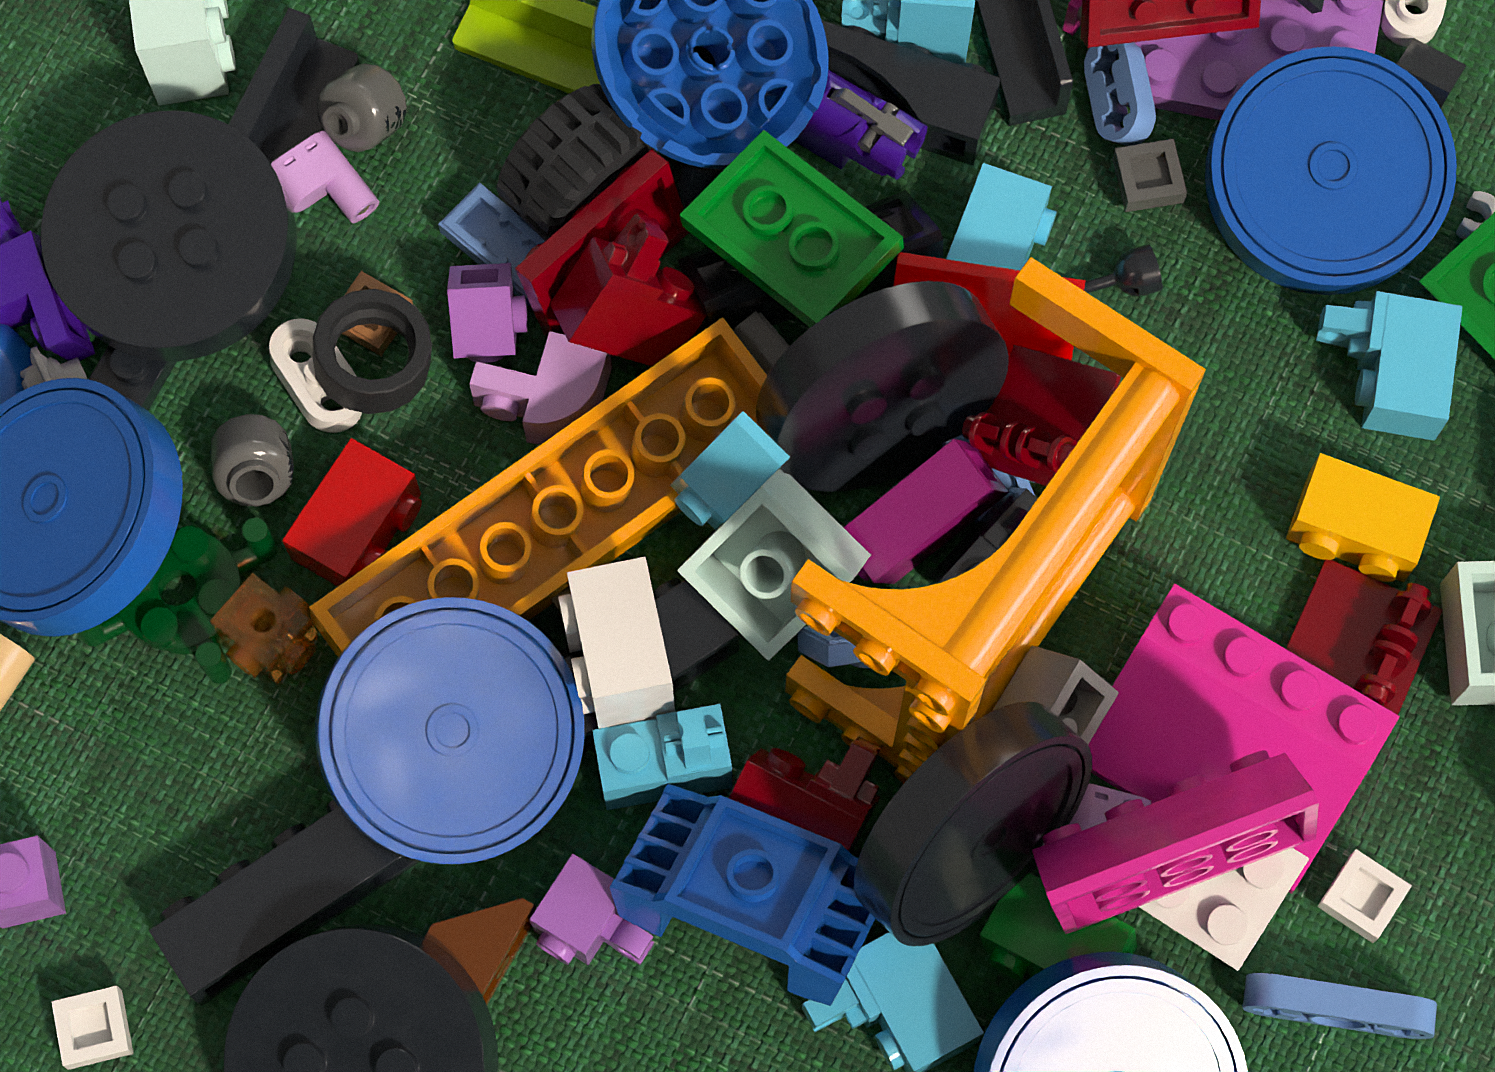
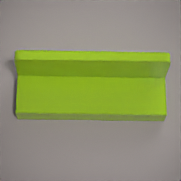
[452,0,600,94]

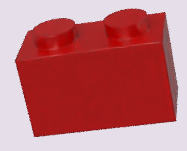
[282,438,422,586]

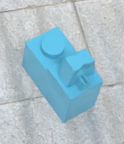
[841,0,975,64]
[1316,291,1462,441]
[592,704,732,810]
[802,932,984,1072]

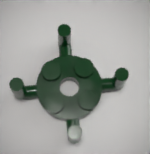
[77,518,277,684]

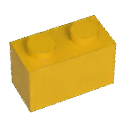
[1286,453,1440,582]

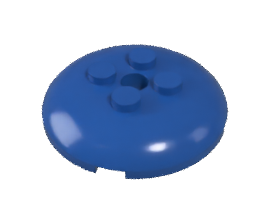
[591,0,828,169]

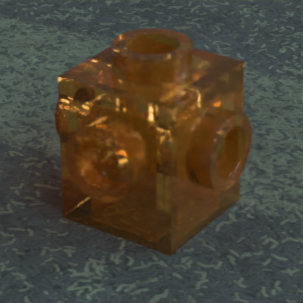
[210,573,319,684]

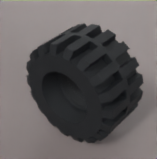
[497,84,657,241]

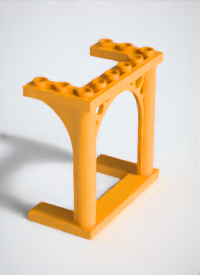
[785,257,1206,784]

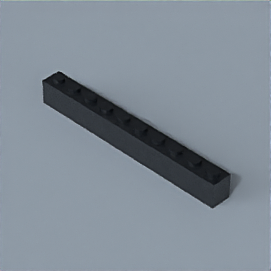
[149,578,739,1006]

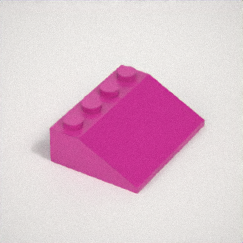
[1088,583,1400,894]
[1032,750,1319,934]

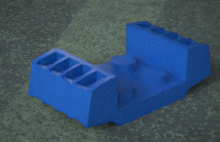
[609,784,875,1006]

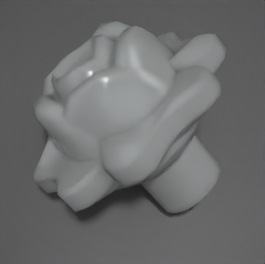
[20,346,87,389]

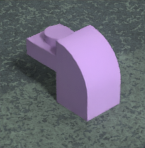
[469,331,612,444]

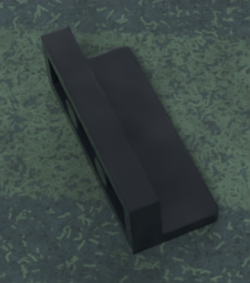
[974,0,1073,126]
[229,8,360,164]

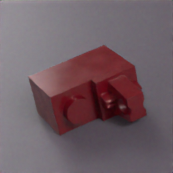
[550,213,707,366]
[729,736,882,854]

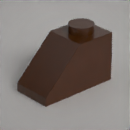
[424,898,536,1005]

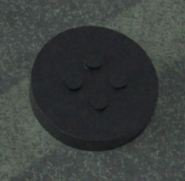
[41,111,297,361]
[756,281,1009,492]
[854,701,1092,947]
[224,924,498,1072]

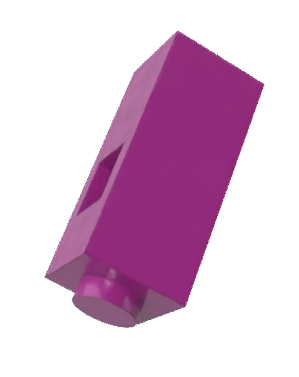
[844,439,1009,584]

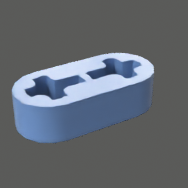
[1084,42,1156,146]

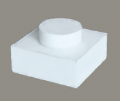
[1317,849,1412,943]
[51,986,133,1070]

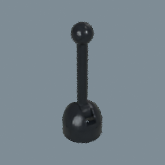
[1084,244,1163,296]

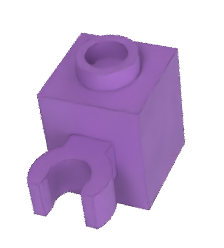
[530,853,654,965]

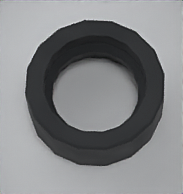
[312,289,432,414]

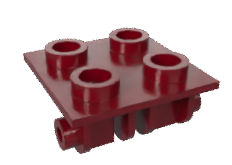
[962,344,1121,486]
[1286,560,1443,715]

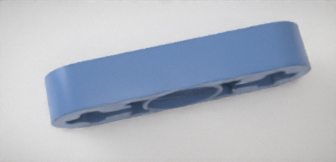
[1243,973,1437,1039]

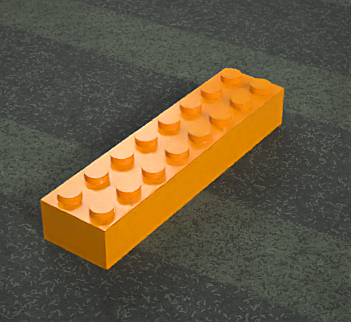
[309,317,767,657]

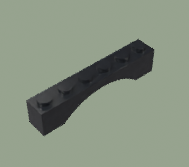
[693,20,1001,166]

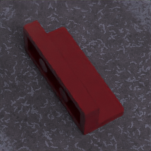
[1081,0,1261,48]

